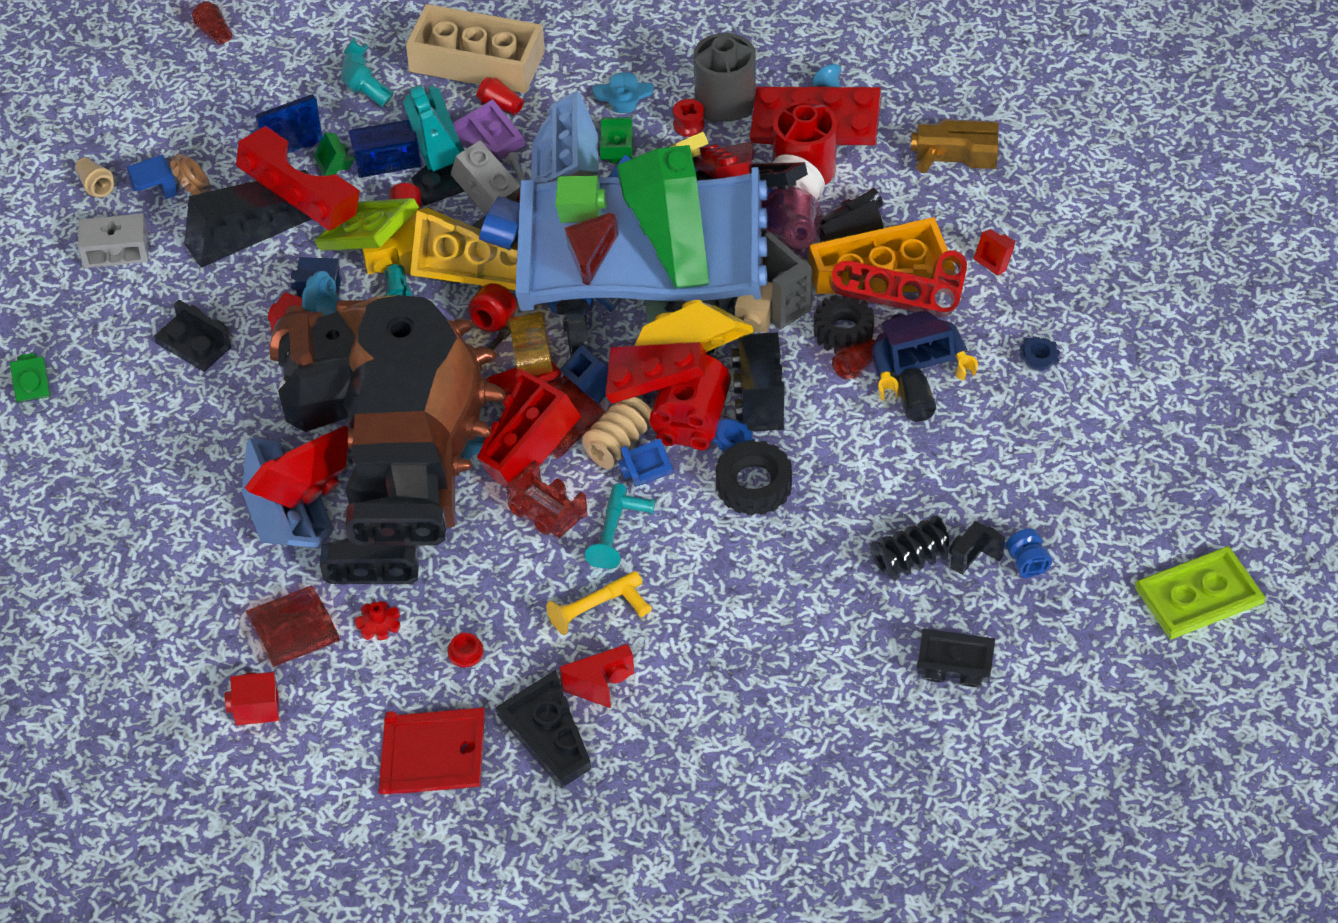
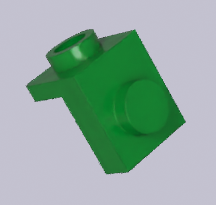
[600,117,633,163]
[9,353,51,403]

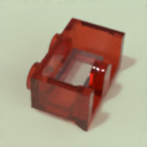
[506,460,588,539]

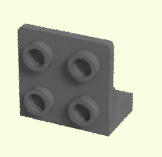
[763,232,812,330]

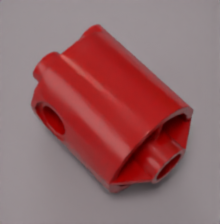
[773,100,837,185]
[649,354,731,450]

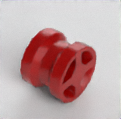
[673,99,704,137]

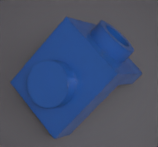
[617,438,674,487]

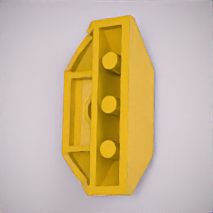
[635,300,754,352]

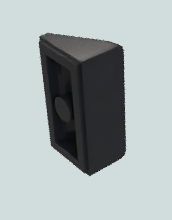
[820,200,884,243]

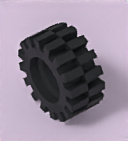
[814,294,874,355]

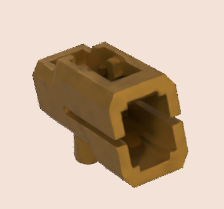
[911,119,999,173]

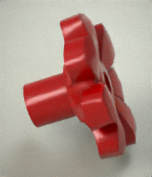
[355,601,401,641]

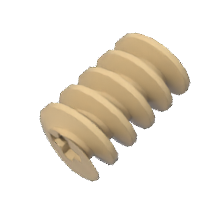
[582,397,651,469]

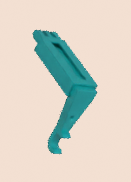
[402,84,463,171]

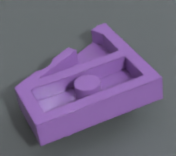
[453,100,526,160]

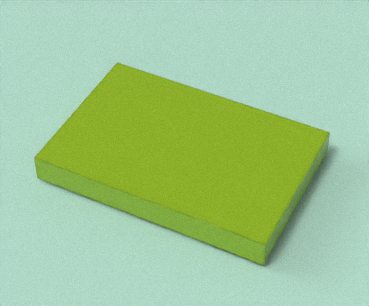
[315,198,419,251]
[1135,546,1266,640]

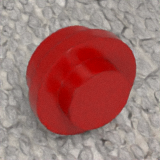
[447,633,484,668]

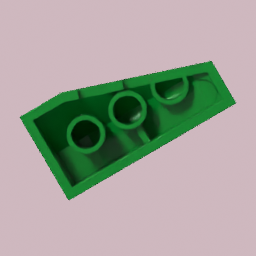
[617,145,709,289]

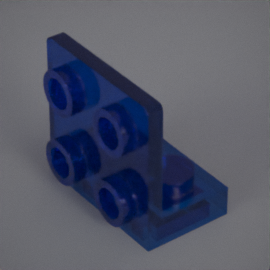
[250,94,323,154]
[349,120,421,178]

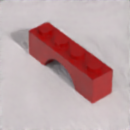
[236,126,360,231]

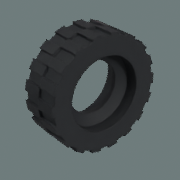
[716,440,792,515]

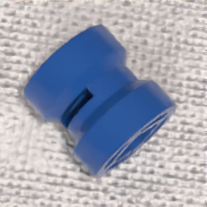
[1006,528,1052,578]

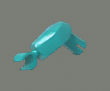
[341,37,394,108]

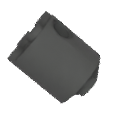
[693,33,756,122]

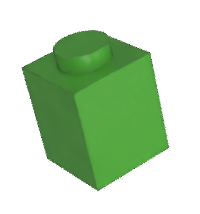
[555,175,607,223]

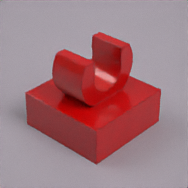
[973,229,1016,276]

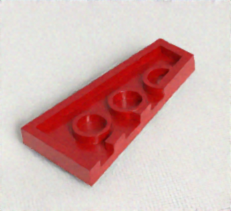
[693,141,754,179]

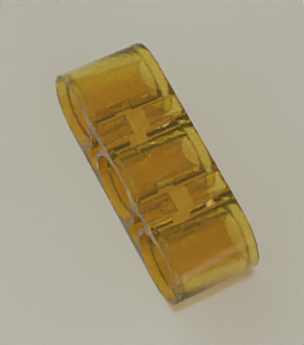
[509,312,553,376]

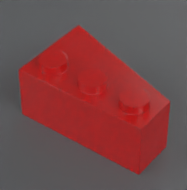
[477,368,582,493]

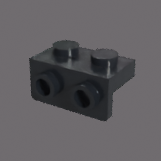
[916,629,995,688]

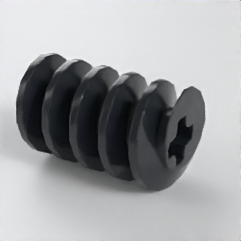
[870,515,950,581]

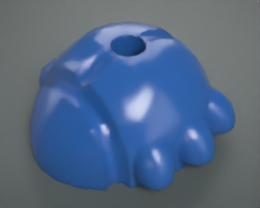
[713,419,755,453]

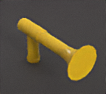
[546,571,652,635]

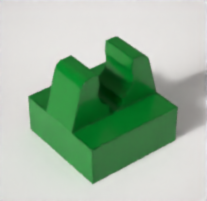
[313,132,355,176]

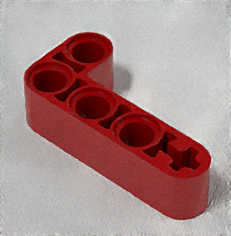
[829,250,967,317]

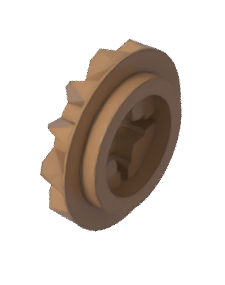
[170,153,210,195]

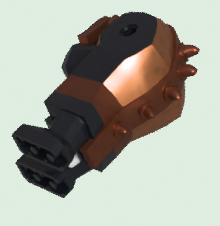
[270,295,506,584]

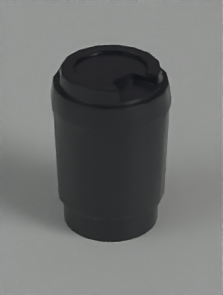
[897,368,936,422]

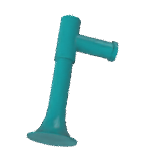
[584,483,655,569]

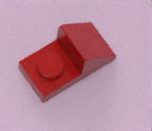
[559,644,634,708]

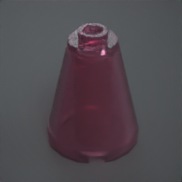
[761,186,822,251]

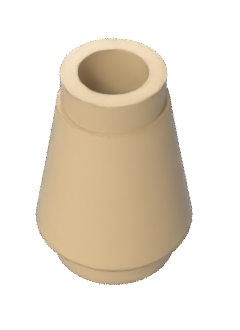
[75,157,114,197]

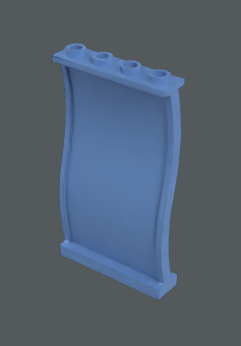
[515,167,767,311]

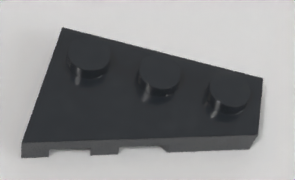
[496,670,591,788]

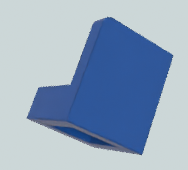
[127,154,178,199]

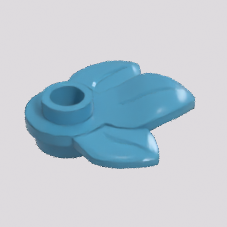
[592,72,654,113]
[302,271,340,316]

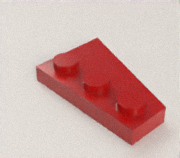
[606,342,706,404]

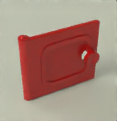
[378,707,485,794]

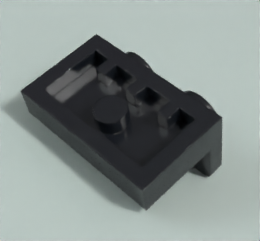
[154,300,231,372]

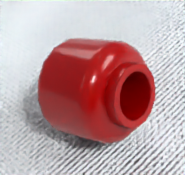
[468,283,516,332]

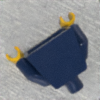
[872,311,978,401]

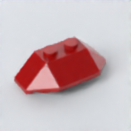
[244,425,349,509]

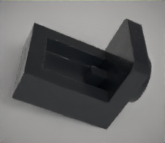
[949,521,1005,575]

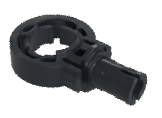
[556,298,589,356]

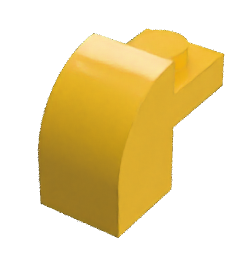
[362,212,417,275]

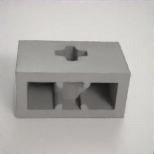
[450,140,521,215]
[78,213,148,268]

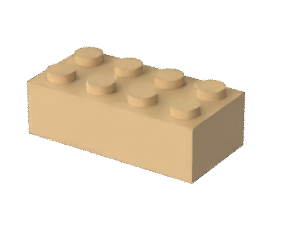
[406,4,545,93]

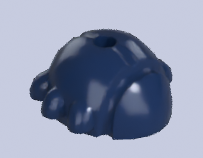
[1020,337,1060,371]

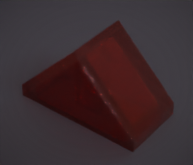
[565,213,619,285]

